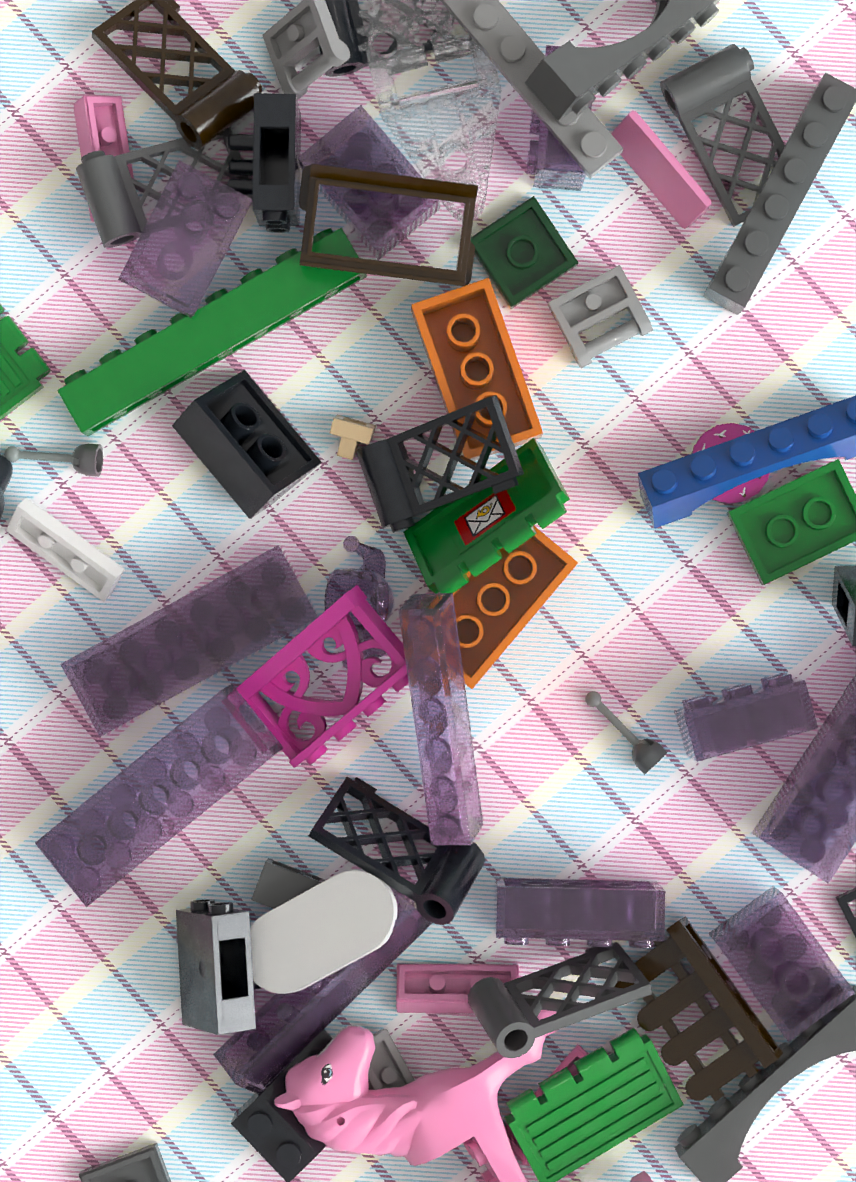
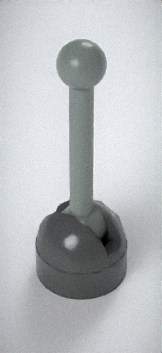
[4,443,104,477]
[585,691,668,775]

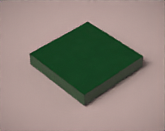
[471,196,579,309]

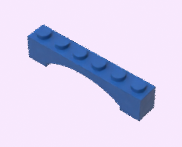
[638,395,856,529]

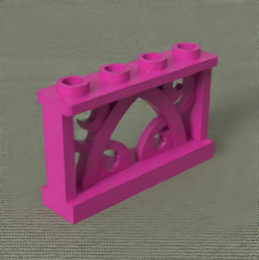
[230,585,421,768]

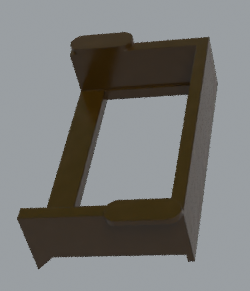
[299,163,479,286]

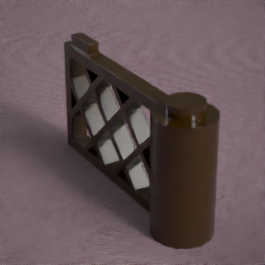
[92,0,263,150]

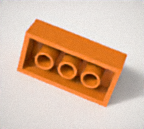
[411,278,543,461]
[409,525,578,689]

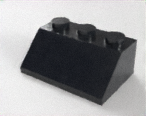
[172,370,322,519]

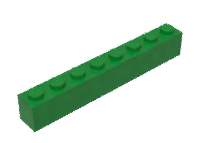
[57,227,367,437]

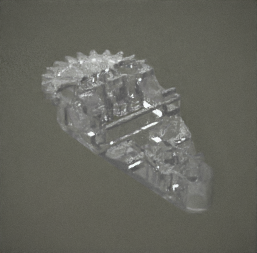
[356,0,502,222]

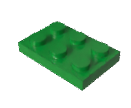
[727,459,856,585]

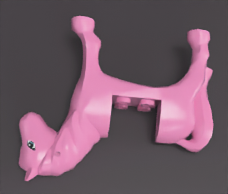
[274,993,653,1182]

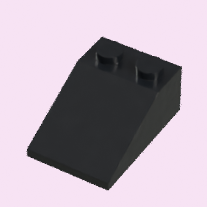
[231,1028,370,1182]

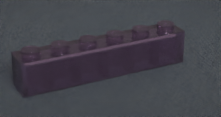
[398,593,483,845]
[213,886,432,1094]

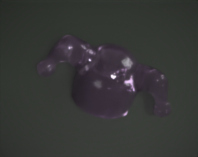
[324,536,394,669]

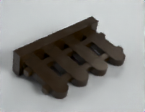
[615,916,783,1102]

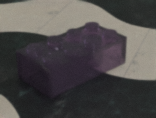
[494,877,666,948]

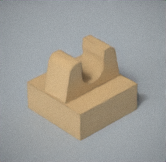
[329,414,376,460]

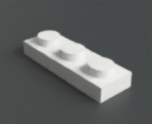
[6,497,125,602]

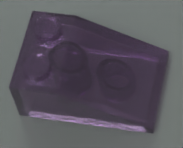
[118,160,253,318]

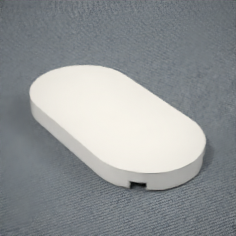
[250,870,398,994]

